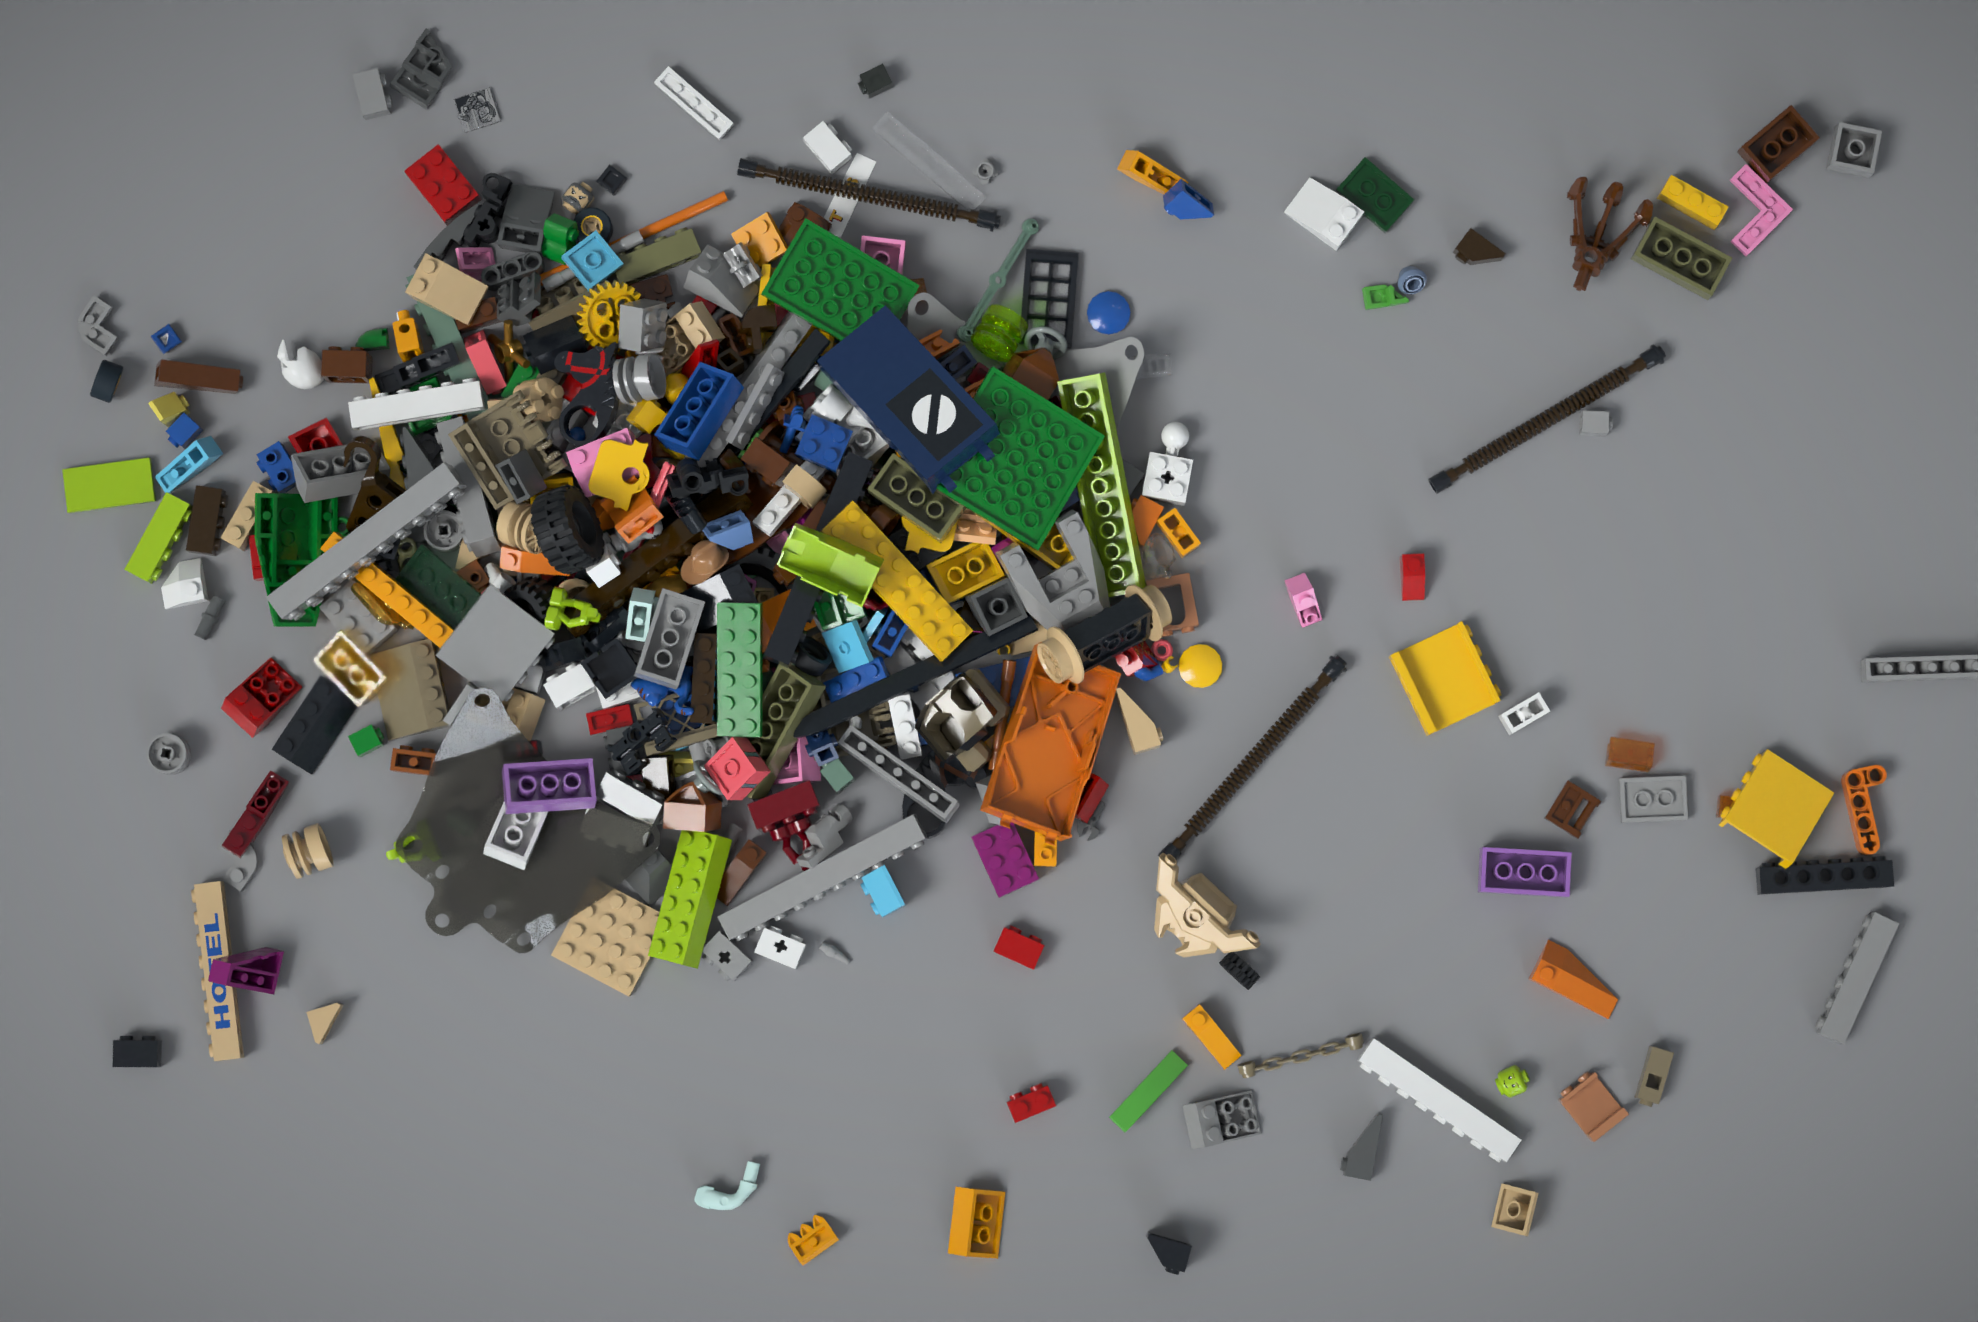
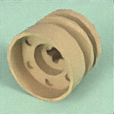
[496,500,542,554]
[282,823,334,879]

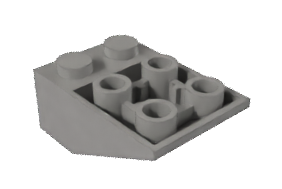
[1182,1090,1261,1149]

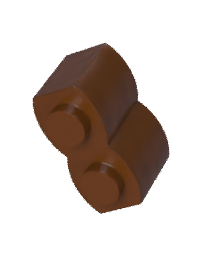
[716,313,751,360]

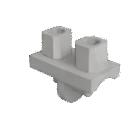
[723,242,763,287]

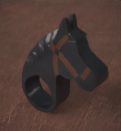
[902,750,987,839]

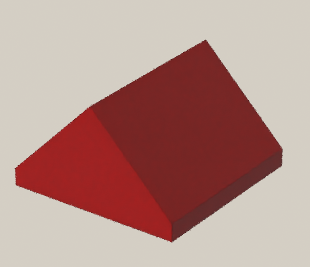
[288,417,343,453]

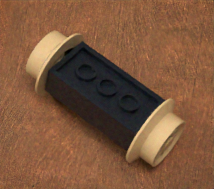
[1037,584,1172,684]

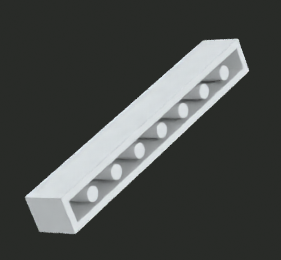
[1357,1038,1521,1163]

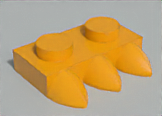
[788,1215,839,1266]

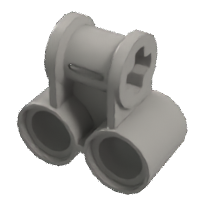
[688,736,731,768]

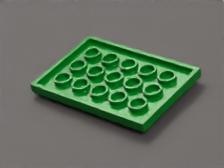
[761,218,920,341]

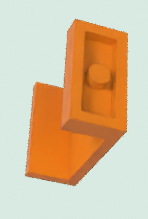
[599,475,664,544]

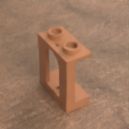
[1146,573,1199,637]

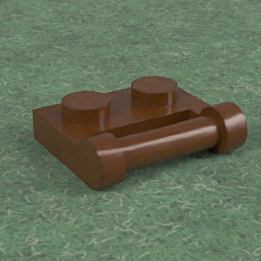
[1544,781,1601,839]

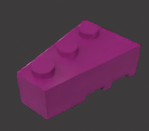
[208,947,284,995]

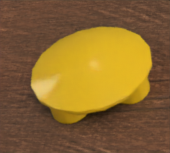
[1179,644,1222,688]

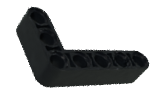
[649,486,707,534]

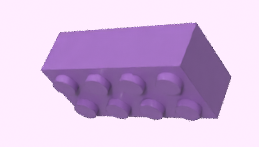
[502,758,597,814]
[1478,847,1572,897]

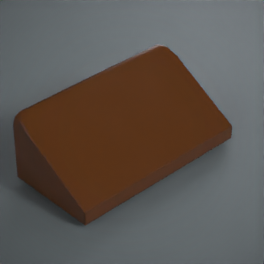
[717,448,757,493]

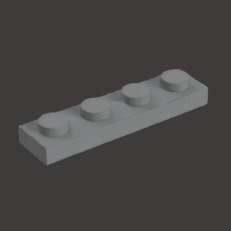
[725,363,785,451]

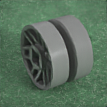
[423,510,463,553]
[146,733,191,775]

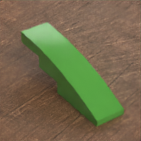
[1109,1050,1188,1133]

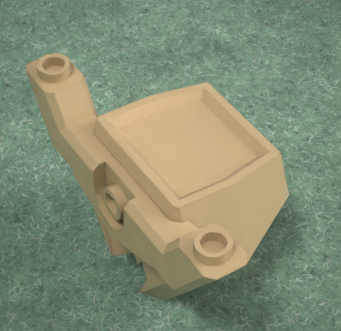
[1154,852,1261,957]

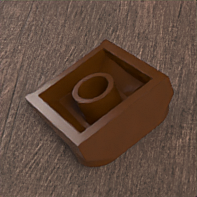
[778,202,832,247]

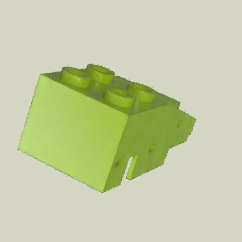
[777,523,884,607]

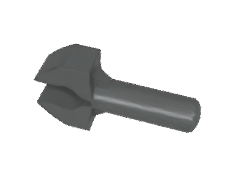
[1077,801,1105,841]

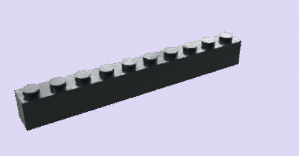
[763,451,875,668]

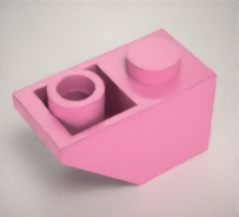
[1285,573,1322,628]

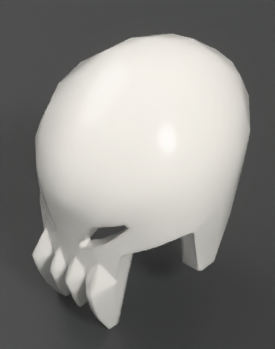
[277,340,324,389]

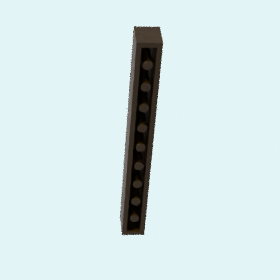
[564,481,753,638]

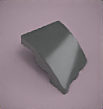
[390,28,452,109]

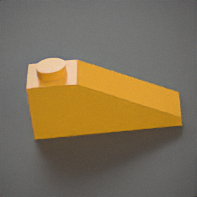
[1117,150,1189,194]
[1182,1004,1242,1070]

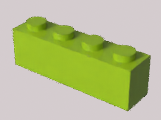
[124,492,193,584]

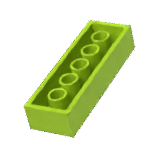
[648,830,732,969]

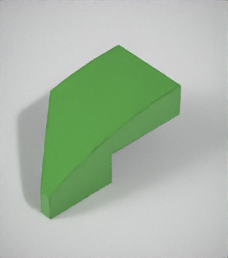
[1362,285,1409,310]

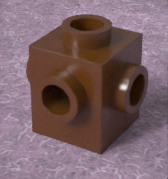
[773,391,805,429]

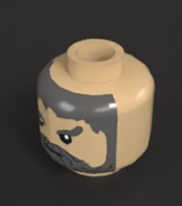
[562,182,594,215]

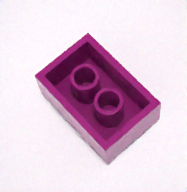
[971,822,1039,898]

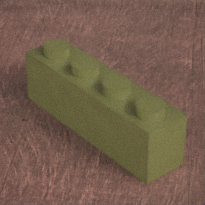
[615,227,702,285]

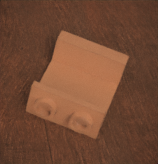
[1558,1071,1629,1142]

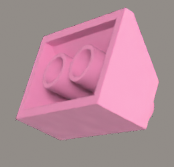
[566,428,644,497]
[773,737,821,785]

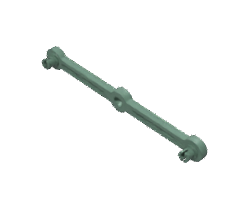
[957,219,1039,342]

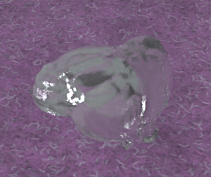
[1142,533,1176,579]

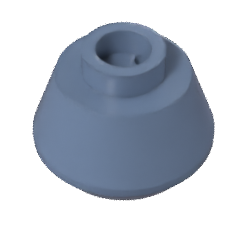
[1398,266,1427,294]

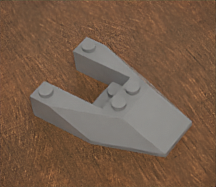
[995,510,1110,632]

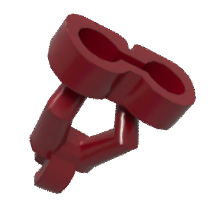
[769,816,812,871]

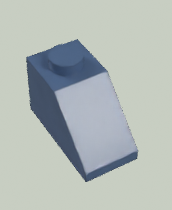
[702,510,753,550]

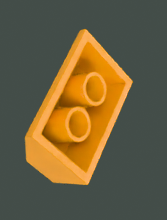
[948,1186,1006,1259]

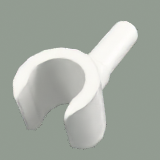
[846,716,862,729]

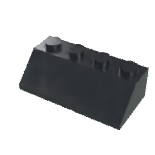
[272,675,361,775]

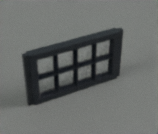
[1019,249,1079,349]

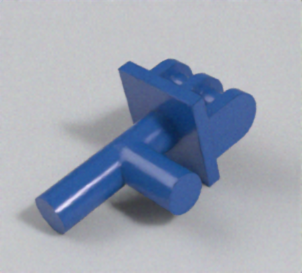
[779,405,806,453]

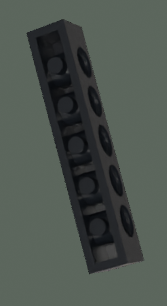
[1756,856,1894,895]

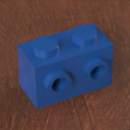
[256,441,296,493]

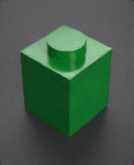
[348,724,385,757]

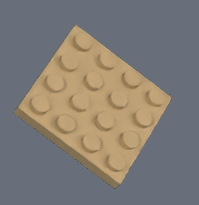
[551,877,659,997]

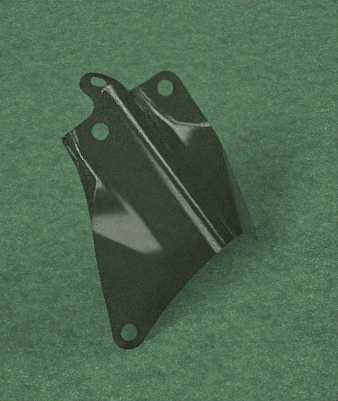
[396,687,661,953]

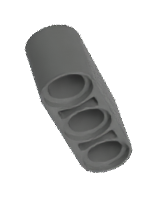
[481,252,545,291]

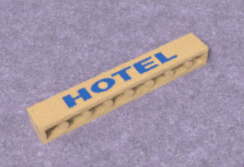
[191,881,244,1061]

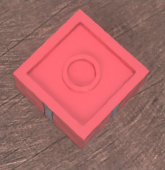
[704,737,771,800]

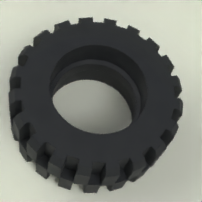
[531,485,605,574]

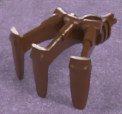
[1567,177,1653,291]

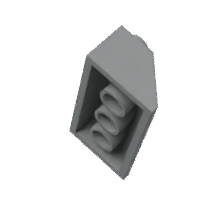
[291,440,390,503]

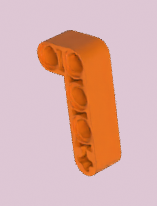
[1841,765,1887,855]

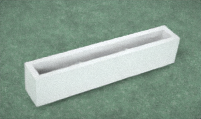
[348,378,486,431]

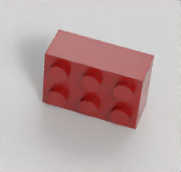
[404,144,482,226]

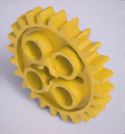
[577,280,641,352]

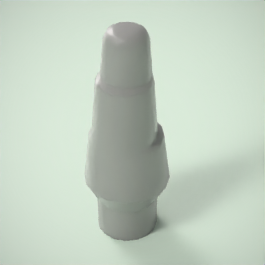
[819,941,850,964]

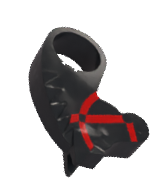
[554,342,620,447]

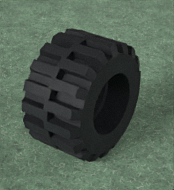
[504,576,554,625]

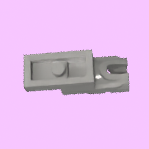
[796,804,852,868]

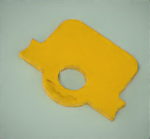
[588,439,649,511]
[901,516,958,554]

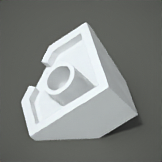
[161,558,209,609]

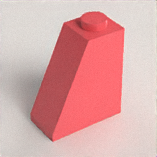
[463,329,507,395]

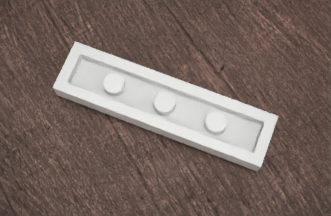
[654,66,734,141]

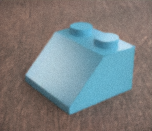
[860,865,906,918]

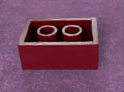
[747,780,821,833]

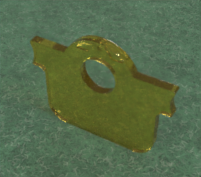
[351,583,414,630]

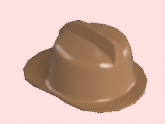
[681,540,729,585]

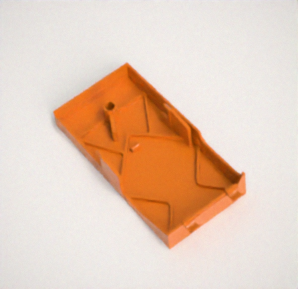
[980,642,1121,846]

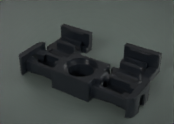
[607,708,677,776]

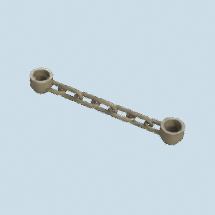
[1237,1033,1364,1078]

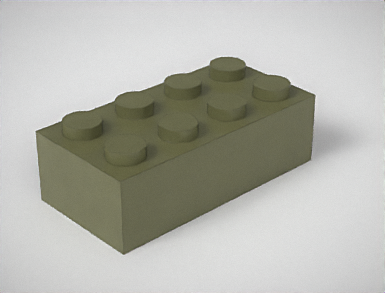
[1631,217,1732,300]
[867,453,966,543]

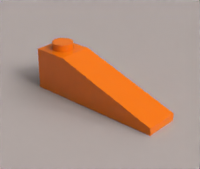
[1529,940,1618,1019]

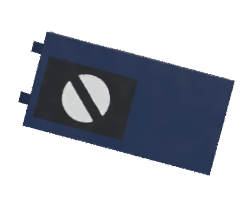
[817,305,1000,494]

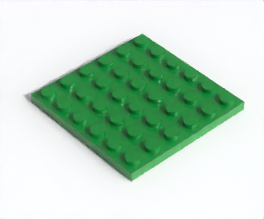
[936,366,1105,551]

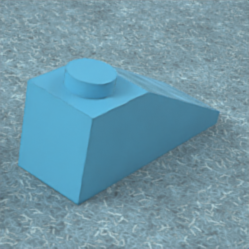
[155,436,223,494]

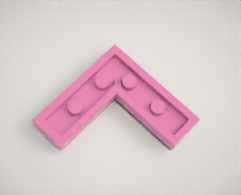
[1730,164,1793,256]

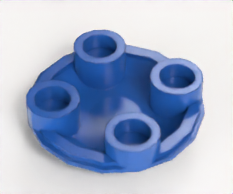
[1087,291,1131,335]

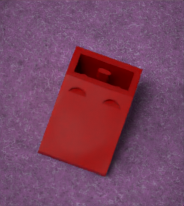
[221,658,303,738]

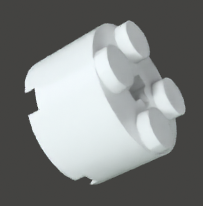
[803,384,853,424]

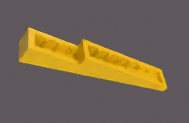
[369,377,406,490]

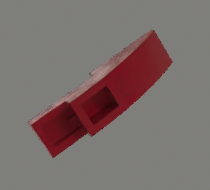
[222,770,289,859]

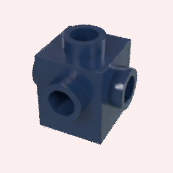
[805,730,839,766]

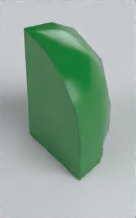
[355,327,390,351]

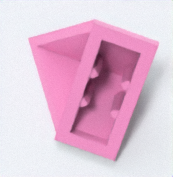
[455,247,495,282]

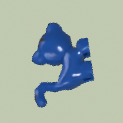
[631,665,694,716]

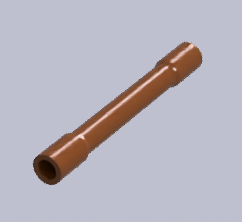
[988,659,1016,770]

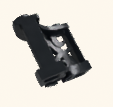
[547,569,629,653]

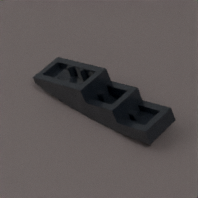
[375,343,460,395]

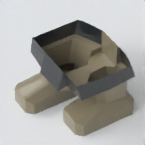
[914,668,1010,772]

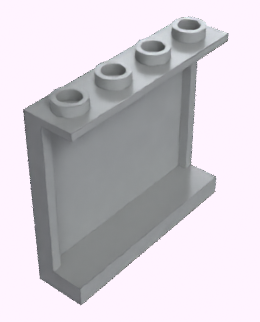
[436,583,555,704]

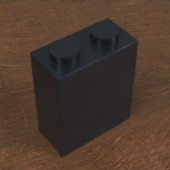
[522,315,588,375]

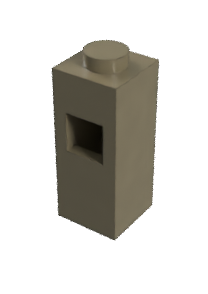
[1634,1046,1674,1107]

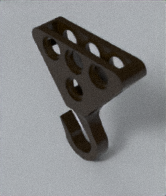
[343,436,418,533]

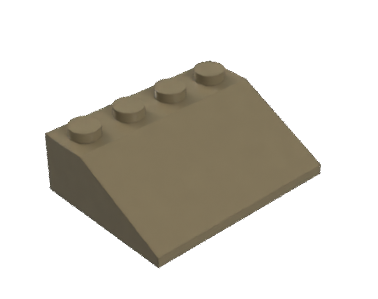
[369,639,453,741]

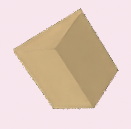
[1491,1183,1539,1236]

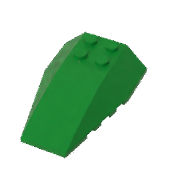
[254,493,338,627]

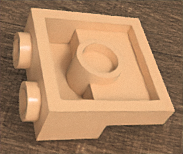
[953,508,997,545]

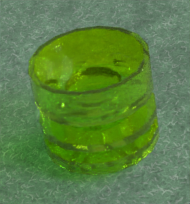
[971,304,1028,362]

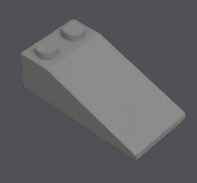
[634,588,705,690]

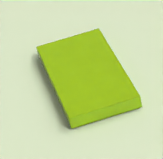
[62,458,156,513]

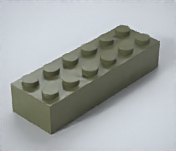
[744,663,826,799]

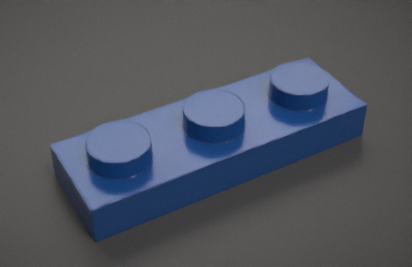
[823,657,889,703]

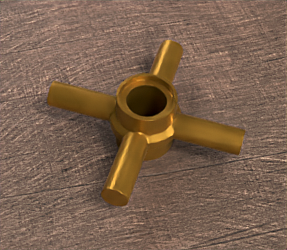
[488,320,530,382]

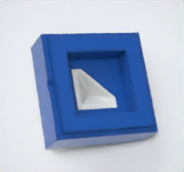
[151,324,182,355]

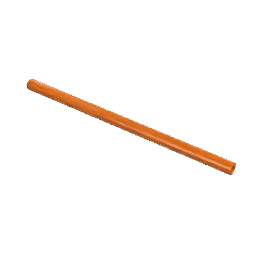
[540,191,728,286]

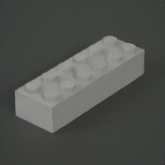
[435,416,501,558]

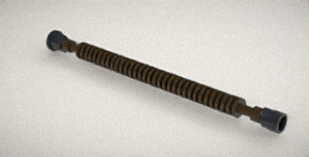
[737,158,1001,232]
[1428,344,1666,494]
[1158,655,1347,860]

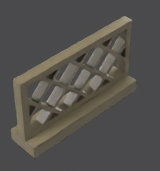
[634,693,722,757]

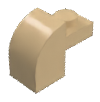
[783,464,827,509]

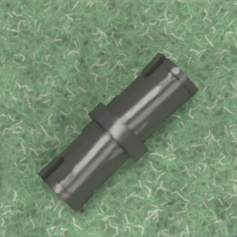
[194,595,225,640]

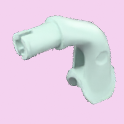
[694,1161,760,1210]

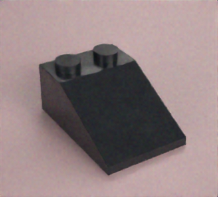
[679,564,758,633]

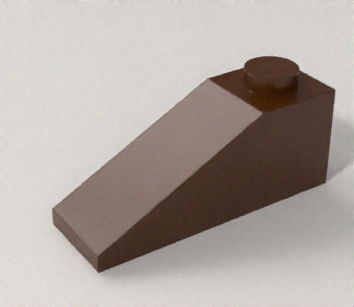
[717,839,768,906]

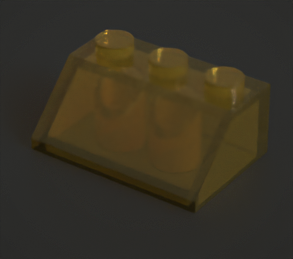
[313,629,388,708]

